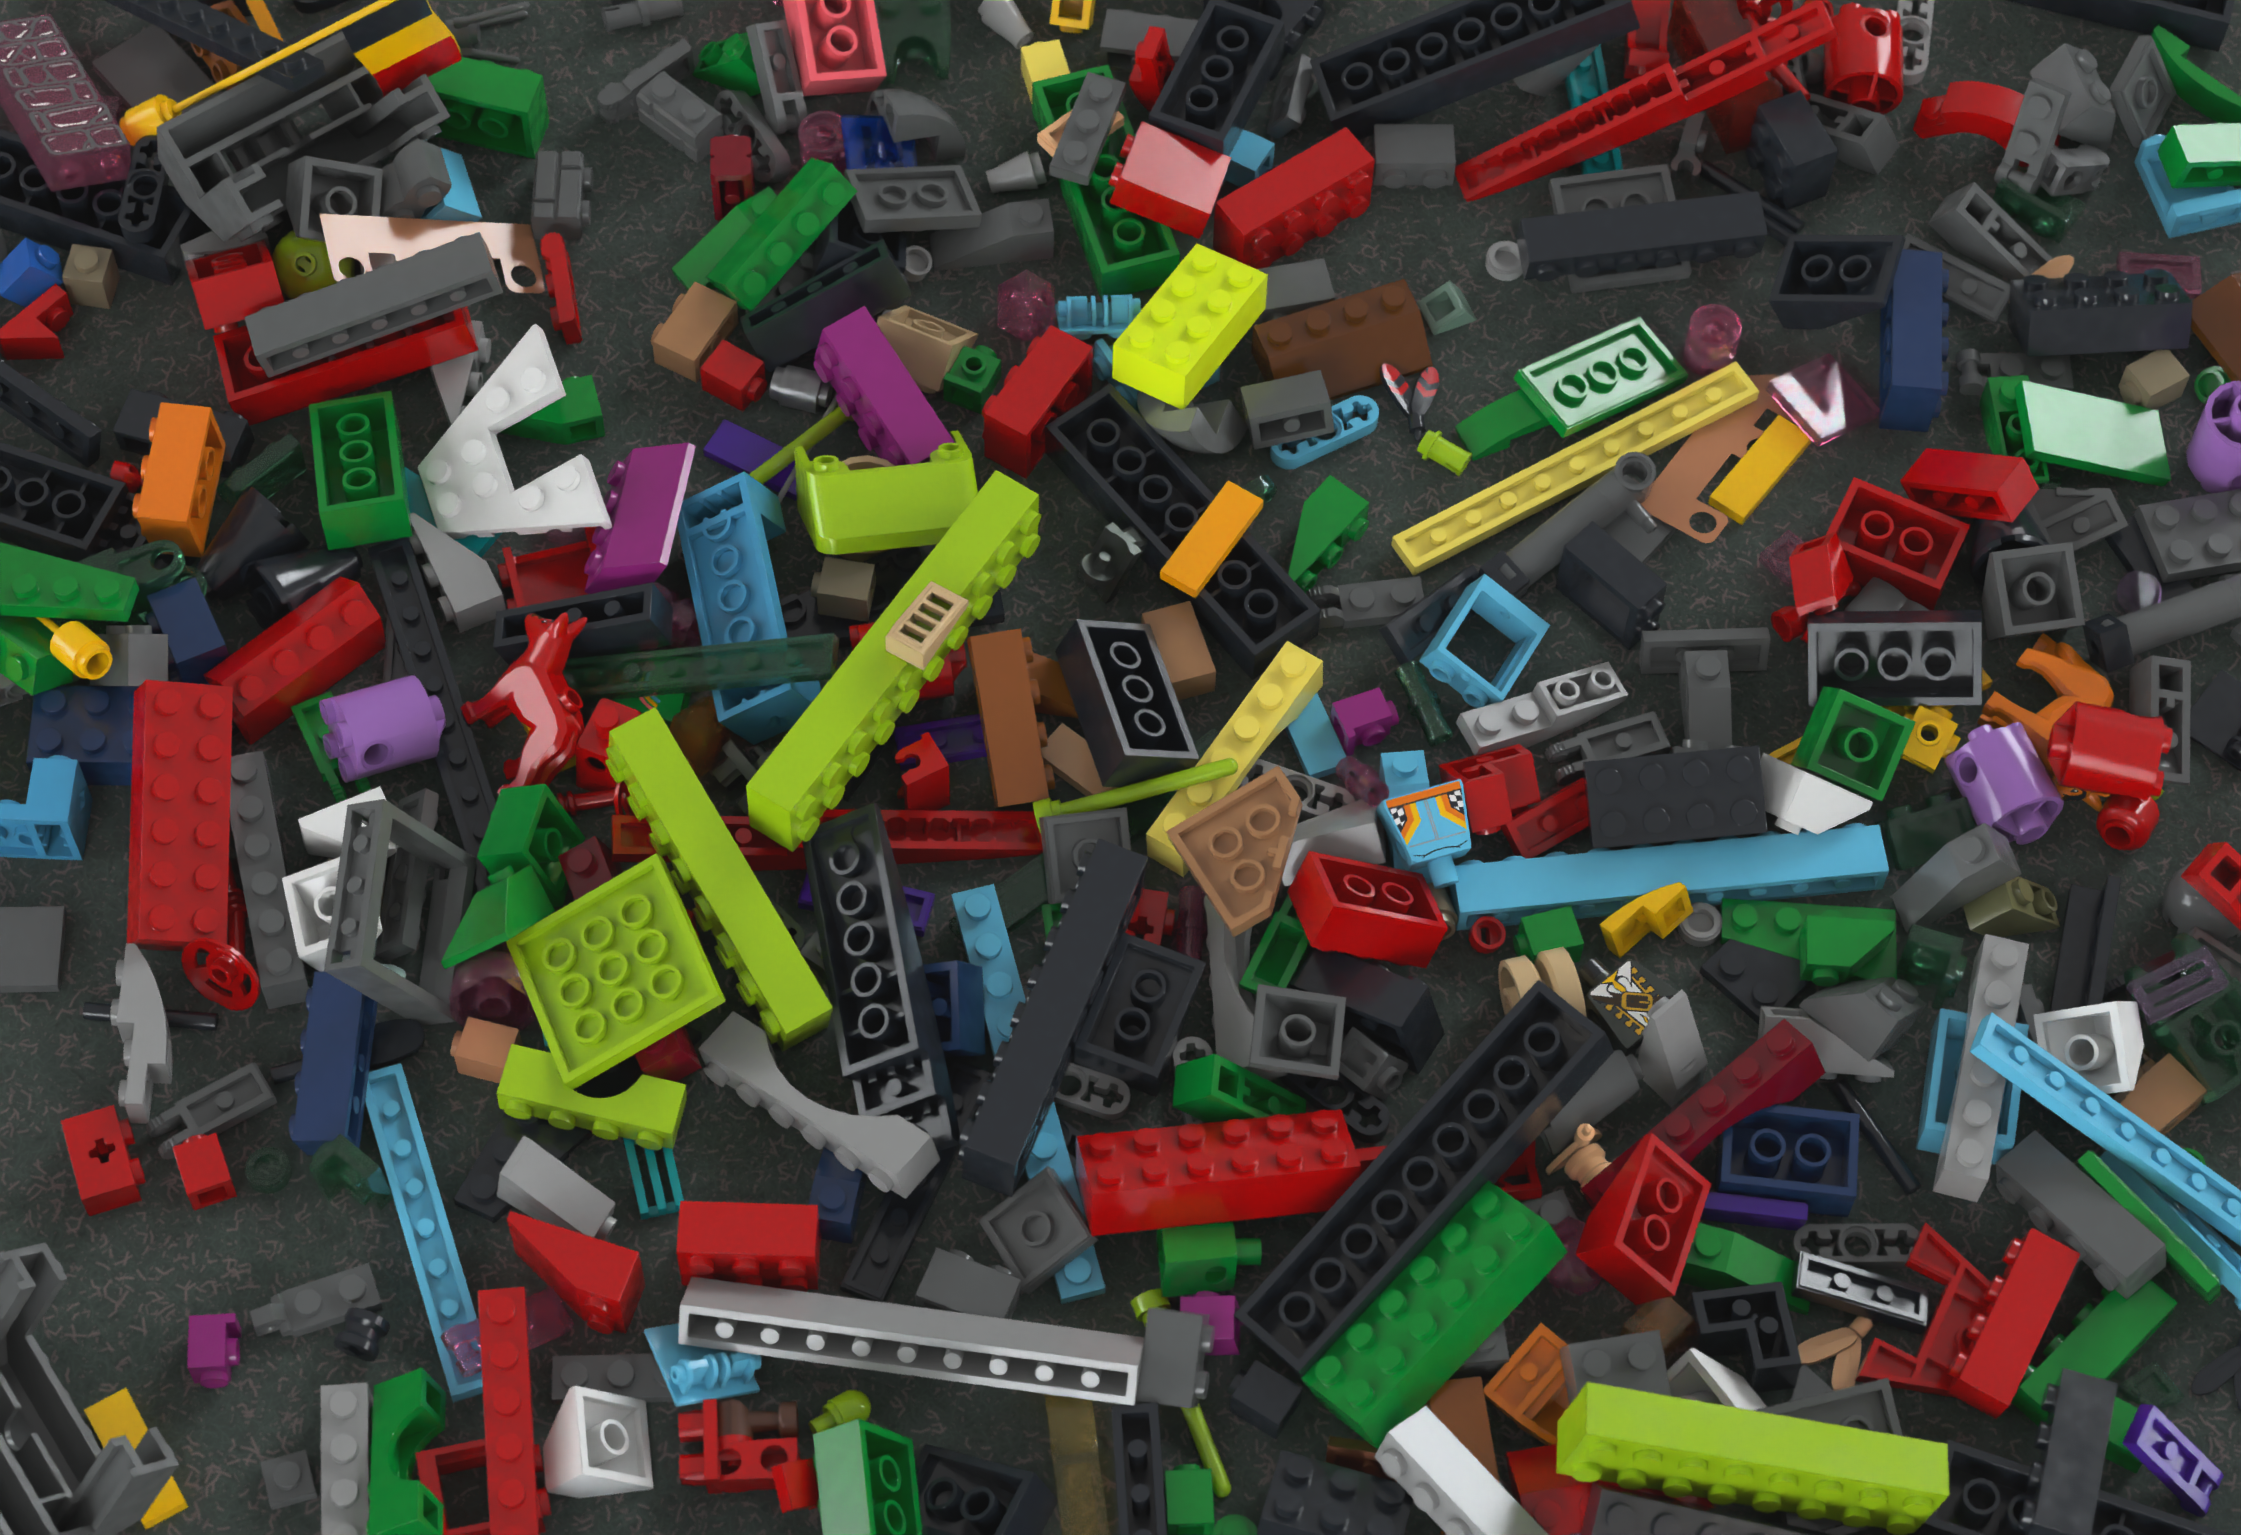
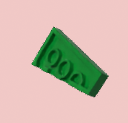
[0,542,139,622]
[1720,898,1897,981]

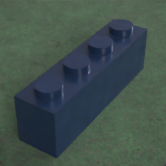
[289,971,378,1155]

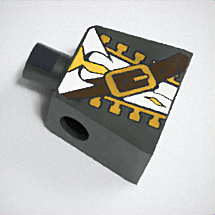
[1578,957,1679,1056]

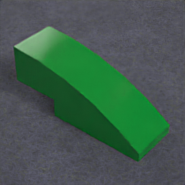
[1239,895,1314,994]

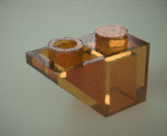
[669,696,733,778]

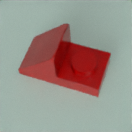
[0,284,73,360]

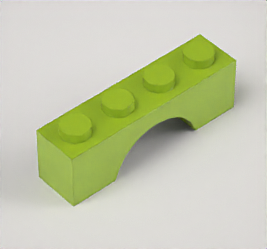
[497,1044,687,1150]

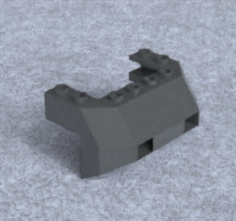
[157,31,450,242]
[0,1243,179,1535]

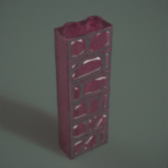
[0,14,131,191]

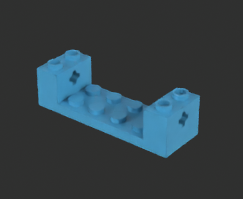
[677,471,821,745]
[0,755,93,861]

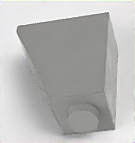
[1282,795,1386,886]
[497,1136,617,1241]

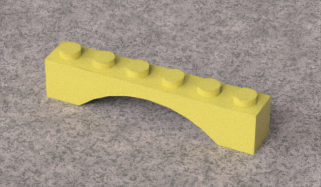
[1146,641,1323,877]

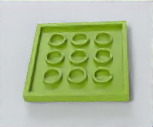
[506,853,726,1089]

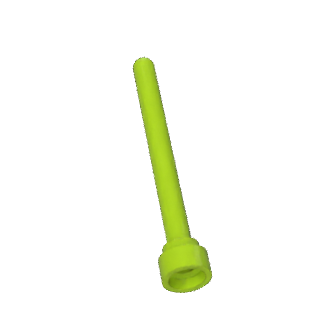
[749,405,854,485]
[1033,758,1238,833]
[1131,1288,1231,1497]

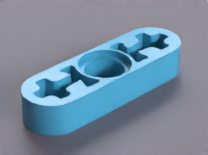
[1270,395,1379,469]

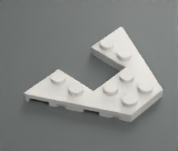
[418,324,612,539]

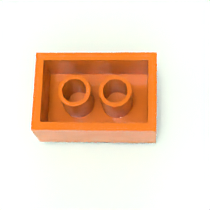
[132,402,226,558]

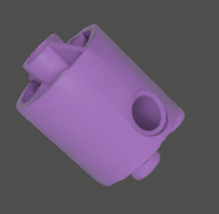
[2186,381,2241,494]
[319,675,446,783]
[1944,722,2064,845]

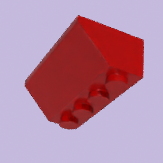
[204,576,386,745]
[1505,1444,1712,1535]

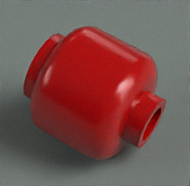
[2096,794,2160,850]

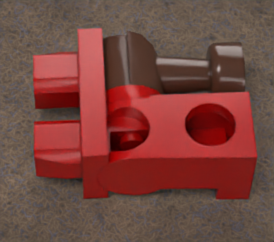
[678,1399,800,1494]

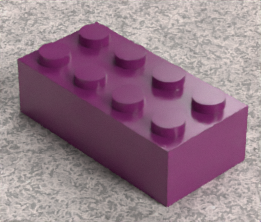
[814,306,954,466]

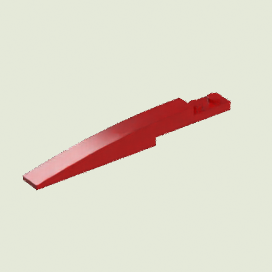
[1455,0,1838,202]
[611,809,1043,870]

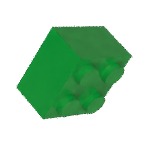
[1791,686,1916,801]

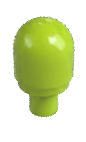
[809,1390,871,1434]

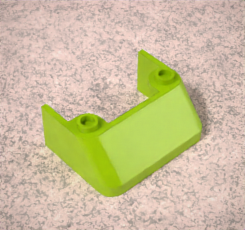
[794,430,978,555]

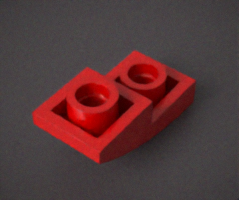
[771,1458,819,1513]

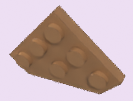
[1166,766,1303,937]

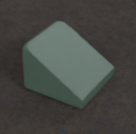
[1416,280,1477,335]

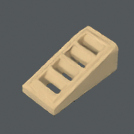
[885,581,969,670]

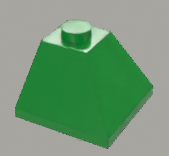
[441,864,555,969]

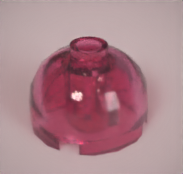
[449,950,536,1031]

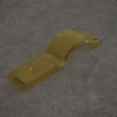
[1044,1394,1110,1535]

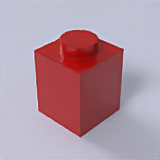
[700,339,767,412]
[172,1133,237,1211]

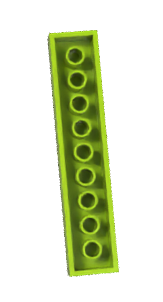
[746,470,1041,852]

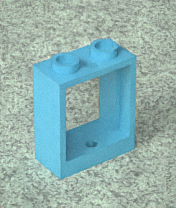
[1419,574,1550,708]

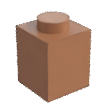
[450,1017,523,1083]

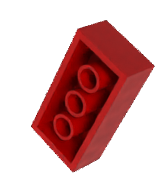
[1213,127,1375,269]

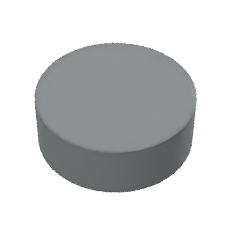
[1485,241,1523,281]
[1677,902,1722,947]

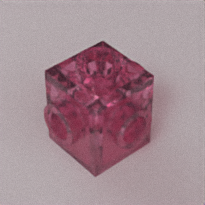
[997,270,1055,341]
[1546,1216,1603,1296]

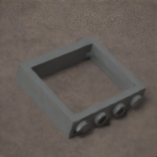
[324,799,477,1026]

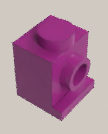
[1330,687,1399,757]
[187,1313,242,1388]

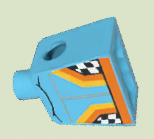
[1376,779,1471,889]

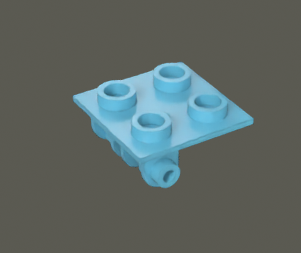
[1055,294,1141,340]
[644,1323,761,1407]

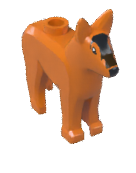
[1977,633,2114,812]

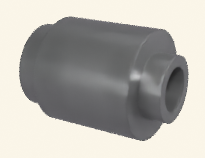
[769,365,833,414]

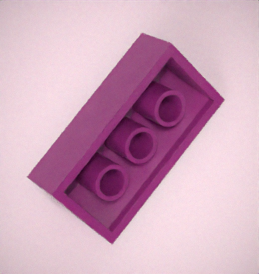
[584,443,696,594]

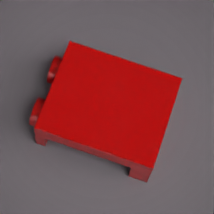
[497,526,597,609]

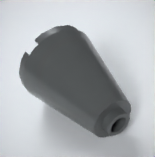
[1539,1049,1644,1156]

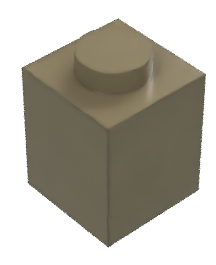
[62,244,120,309]
[2118,349,2190,410]
[811,557,876,622]

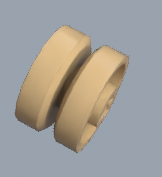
[1498,947,1587,1017]

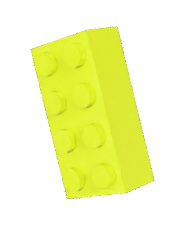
[1112,243,1268,409]

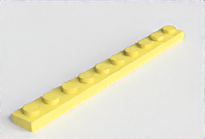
[1391,361,1759,576]

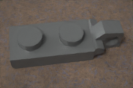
[250,1263,383,1338]

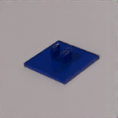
[840,115,918,169]

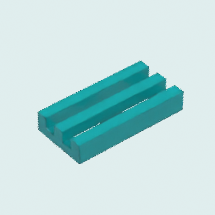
[623,1138,684,1220]

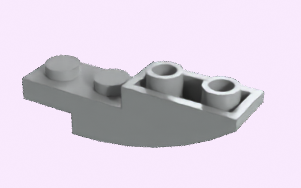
[1456,662,1628,755]
[110,943,173,1124]

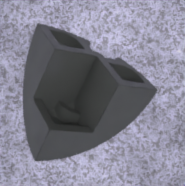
[867,89,966,161]
[1137,390,1247,454]

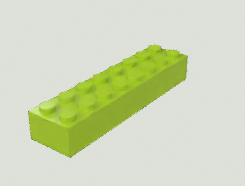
[605,707,833,1052]
[1557,1382,1949,1535]

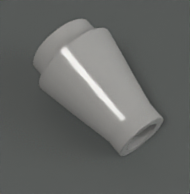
[978,0,1034,49]
[986,151,1047,194]

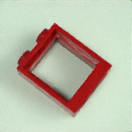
[415,1438,552,1535]

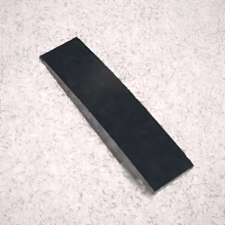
[0,442,210,594]
[802,803,960,1152]

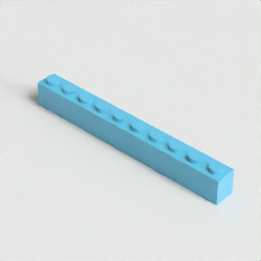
[1449,823,1889,931]

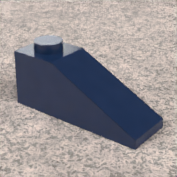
[808,1113,867,1244]

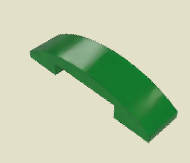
[2152,25,2241,124]
[1455,389,1551,461]

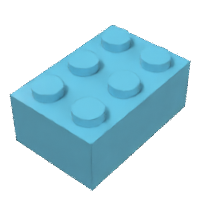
[1916,1008,2029,1165]

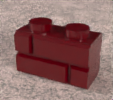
[710,134,755,222]

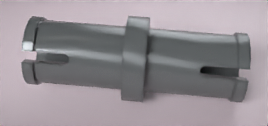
[601,0,684,32]

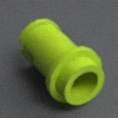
[1417,430,1473,477]

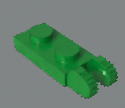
[291,691,372,804]

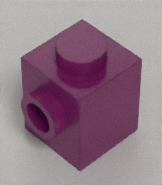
[1180,1291,1241,1356]

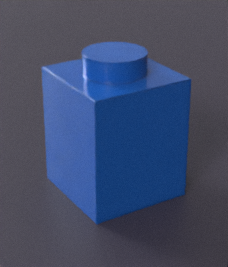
[0,237,63,308]

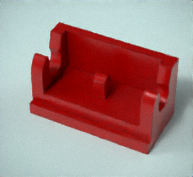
[895,732,950,810]

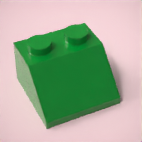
[477,784,586,907]

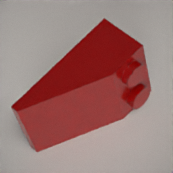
[1575,1133,1711,1305]
[507,1211,646,1334]

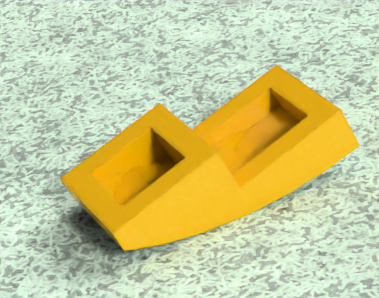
[1599,882,1694,958]

